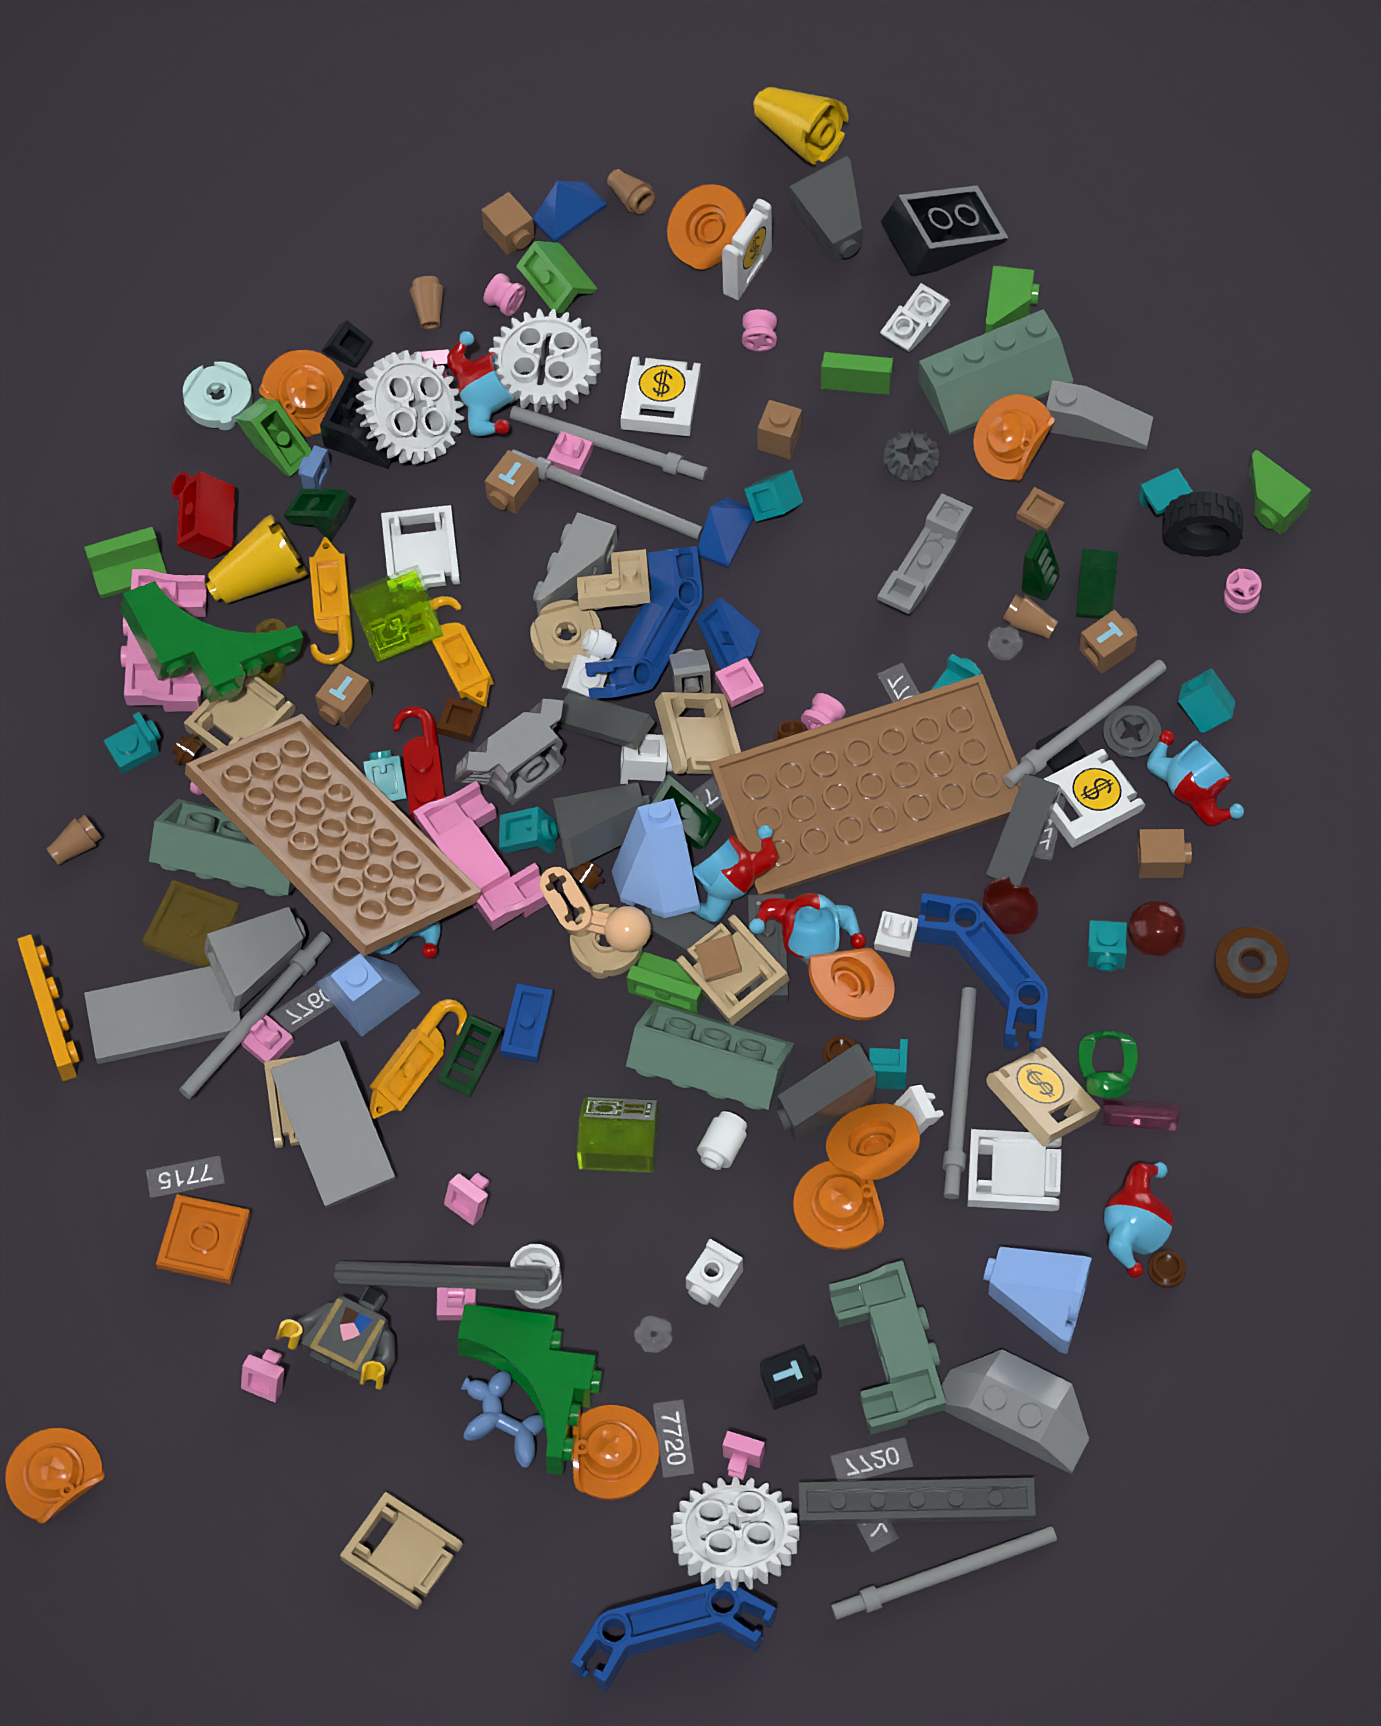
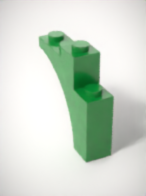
[120,581,303,703]
[458,1304,602,1475]

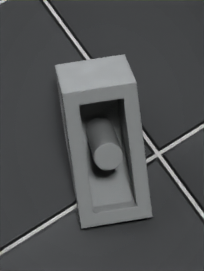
[669,649,711,693]

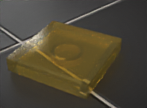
[142,880,241,968]

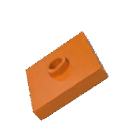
[156,1194,251,1284]

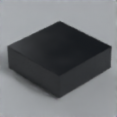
[1036,725,1087,773]

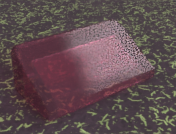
[1101,1099,1180,1130]

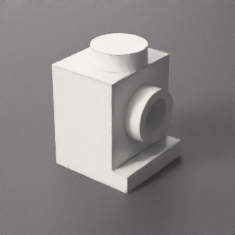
[620,734,673,784]
[686,1239,743,1308]

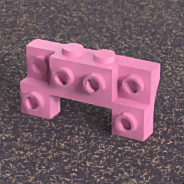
[121,569,207,712]
[413,781,555,930]

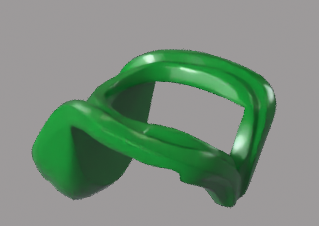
[1078,1031,1138,1098]

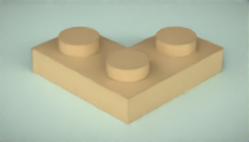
[577,549,651,610]

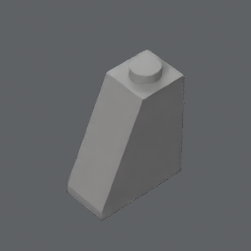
[204,907,306,1013]

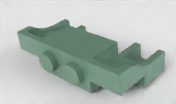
[828,1260,946,1435]

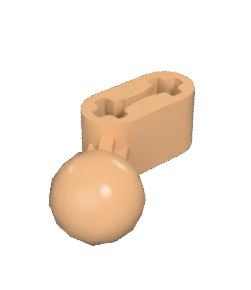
[540,867,651,952]

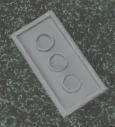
[84,966,241,1064]
[270,1041,396,1208]

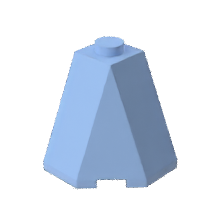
[611,798,700,918]
[316,953,420,1037]
[983,1247,1091,1354]

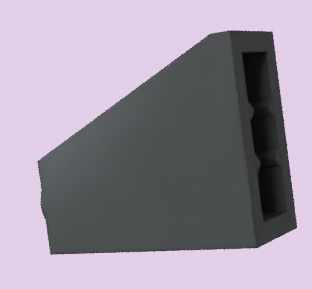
[789,156,862,263]
[553,782,650,869]
[775,1044,876,1140]

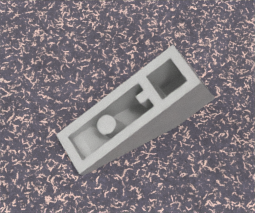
[1046,380,1153,450]

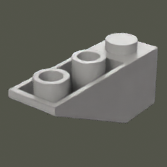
[533,512,618,616]

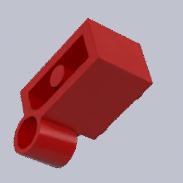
[171,472,235,560]

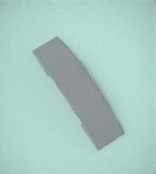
[877,494,973,614]

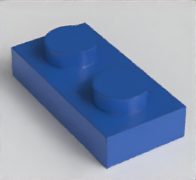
[500,983,554,1063]

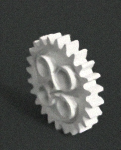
[489,309,601,413]
[356,350,464,465]
[671,1476,799,1591]

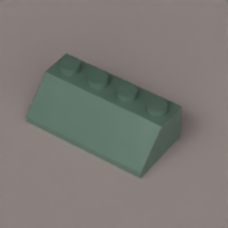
[918,309,1074,436]
[149,799,295,896]
[626,1001,795,1110]

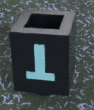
[760,1348,822,1410]

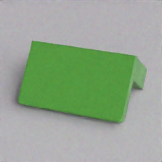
[516,241,597,314]
[821,352,893,395]
[85,526,167,598]
[627,952,705,1014]

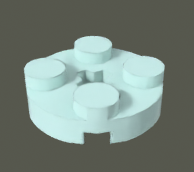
[183,361,253,430]

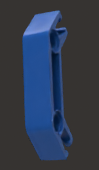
[585,546,703,699]
[916,893,1048,1052]
[571,1582,776,1692]

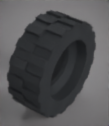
[1164,491,1243,557]

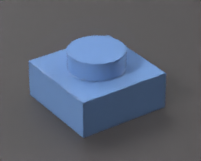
[298,445,331,489]

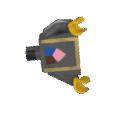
[276,1287,396,1390]

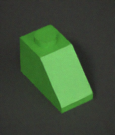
[985,266,1040,333]
[235,398,312,477]
[1249,449,1312,535]

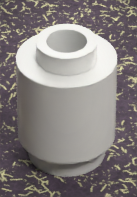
[697,1111,747,1170]

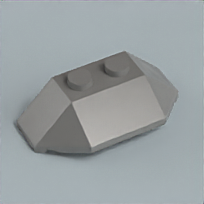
[941,1349,1089,1474]

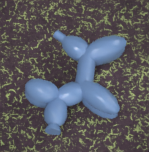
[461,1371,544,1468]

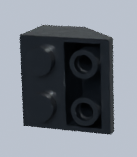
[320,369,400,468]

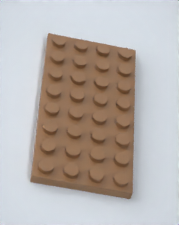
[709,674,1022,895]
[185,714,482,956]

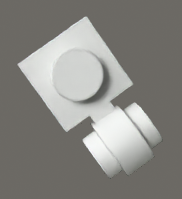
[562,628,617,700]

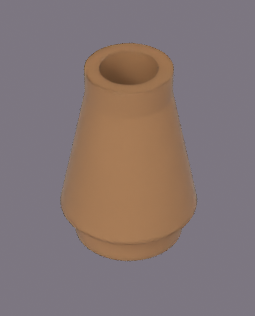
[607,169,655,214]
[409,276,443,330]
[1003,594,1058,639]
[46,815,102,866]

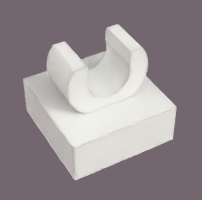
[874,911,918,957]
[894,1085,943,1135]

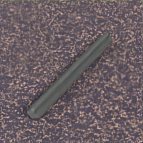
[334,1261,549,1292]

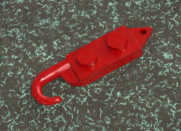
[393,706,445,820]

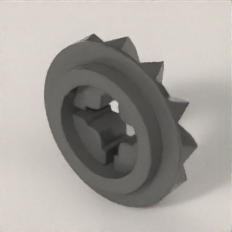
[884,429,940,481]
[1103,705,1161,760]

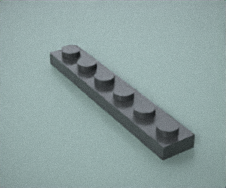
[799,1478,1036,1525]

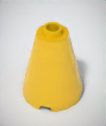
[754,87,849,164]
[205,514,308,604]

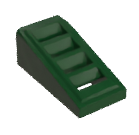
[1021,529,1060,601]
[436,1014,505,1098]

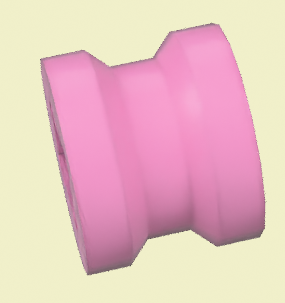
[483,273,526,316]
[742,309,777,351]
[1224,569,1262,613]
[801,693,846,730]

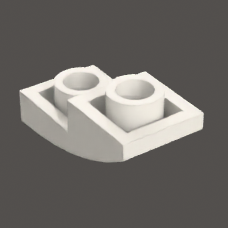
[880,283,950,352]

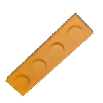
[17,934,80,1081]

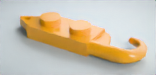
[309,537,353,665]
[421,596,494,707]
[369,999,467,1119]

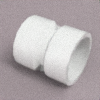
[510,1244,562,1309]

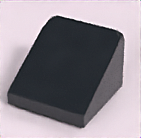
[321,320,374,368]

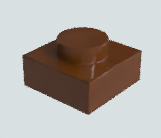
[437,697,483,743]

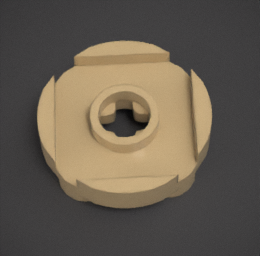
[530,600,602,670]
[570,904,643,979]

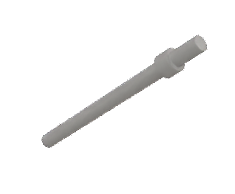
[510,405,708,481]
[511,449,704,540]
[1003,660,1167,788]
[179,932,331,1099]
[942,987,977,1199]
[831,1526,1057,1620]

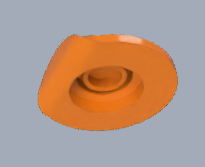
[667,184,747,270]
[259,350,344,437]
[974,394,1055,481]
[808,948,895,1020]
[826,1103,920,1181]
[793,1161,884,1250]
[573,1405,659,1500]
[5,1428,105,1523]

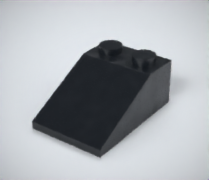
[881,185,1008,275]

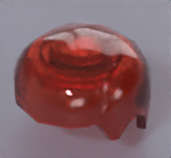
[983,877,1038,935]
[1127,901,1187,957]

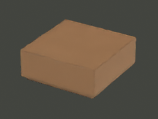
[1016,487,1065,534]
[695,935,742,983]

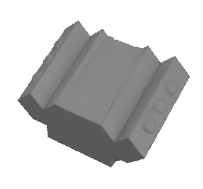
[454,698,565,805]

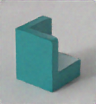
[1138,468,1193,514]
[744,470,803,522]
[1178,668,1235,733]
[869,1039,908,1090]

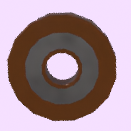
[1214,927,1289,999]

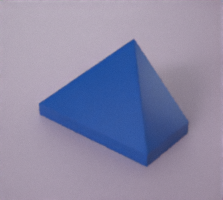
[533,181,607,242]
[697,497,754,569]
[696,598,761,670]

